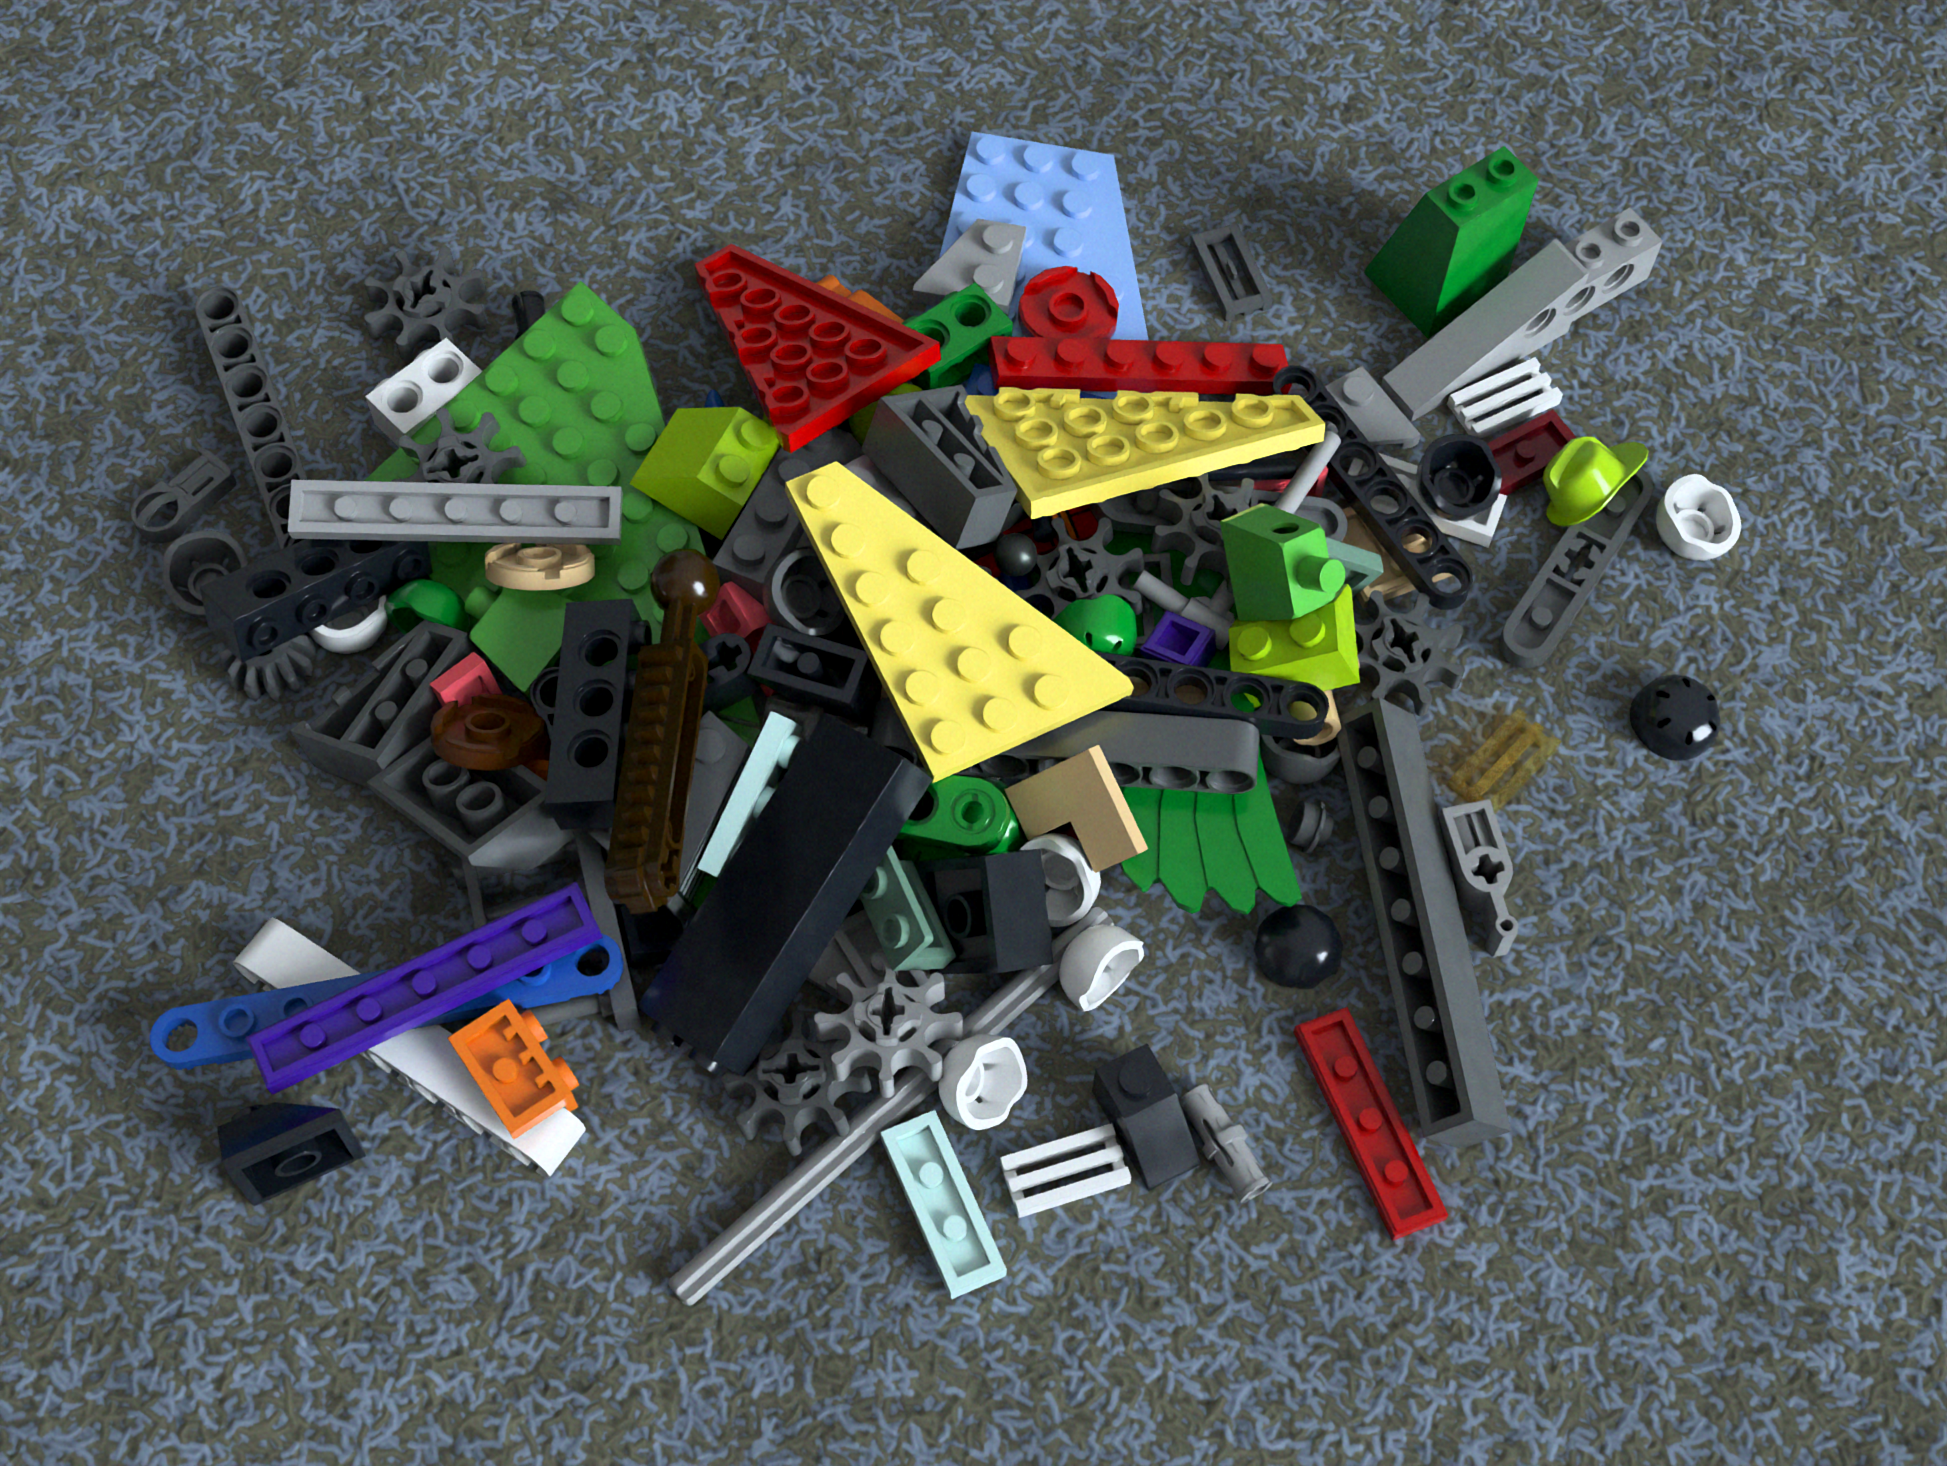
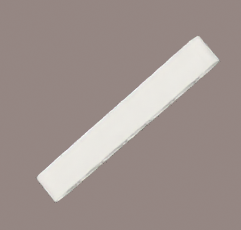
[233,917,586,1178]

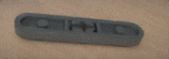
[1499,468,1654,668]
[1090,480,1348,542]

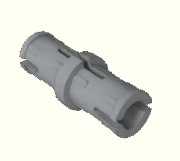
[1179,1083,1273,1203]

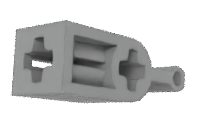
[1438,799,1518,957]

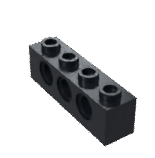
[199,539,433,663]
[544,599,652,830]

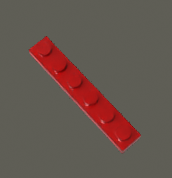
[987,336,1293,395]

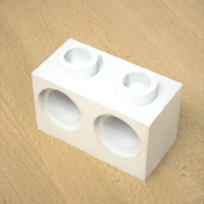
[365,338,482,448]

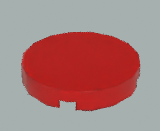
[1018,266,1119,339]

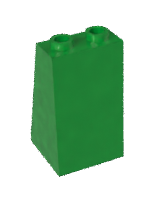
[1364,146,1539,338]

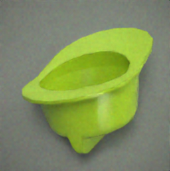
[1543,436,1649,527]

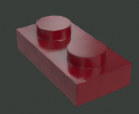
[1487,409,1577,496]

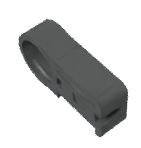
[131,448,236,544]

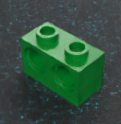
[902,282,1013,391]

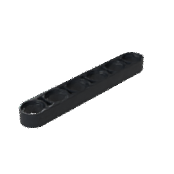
[1271,365,1473,610]
[1093,651,1329,740]

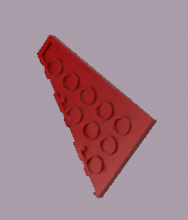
[694,244,941,453]

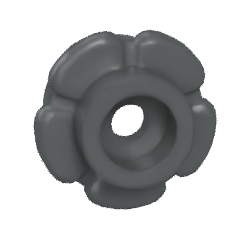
[1287,800,1333,853]

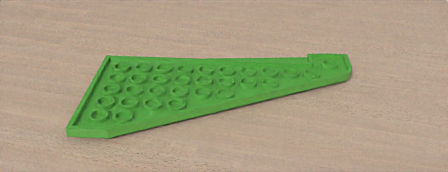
[364,281,780,910]

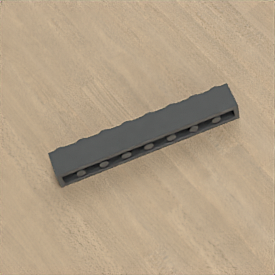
[1337,697,1511,1148]

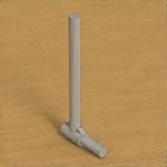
[1133,431,1341,652]

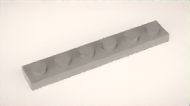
[288,480,623,545]

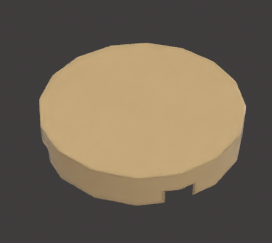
[485,543,595,591]

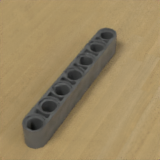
[195,286,308,550]
[870,697,1260,794]

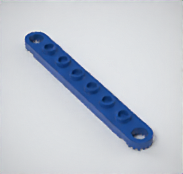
[150,933,624,1070]

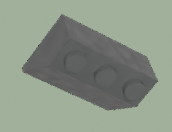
[367,736,575,871]

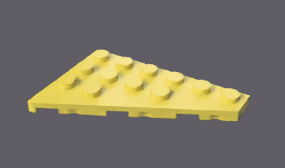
[965,387,1325,519]
[785,461,1134,783]

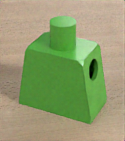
[1220,503,1345,621]
[464,585,574,706]

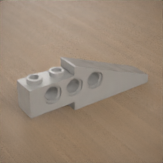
[1380,208,1663,422]

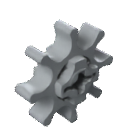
[814,958,963,1098]

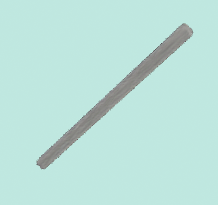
[668,907,1115,1306]

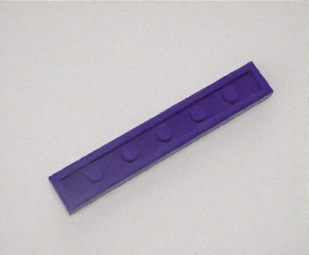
[245,882,603,1095]

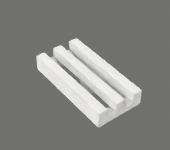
[1447,357,1563,439]
[1000,1123,1131,1218]

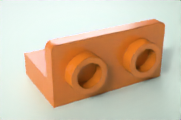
[448,998,580,1140]

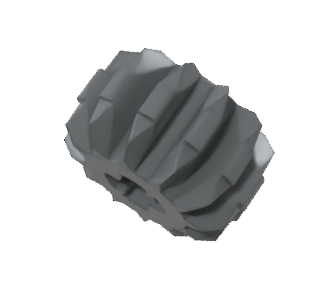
[219,632,316,703]

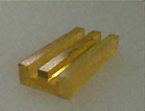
[1448,708,1562,815]

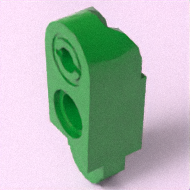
[895,772,1010,854]

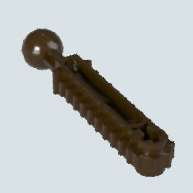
[604,549,721,914]

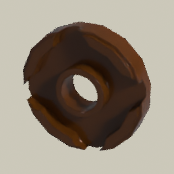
[430,694,545,771]

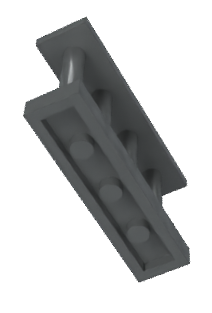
[451,828,642,1032]

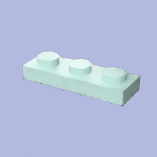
[697,711,803,878]
[881,1110,1007,1299]

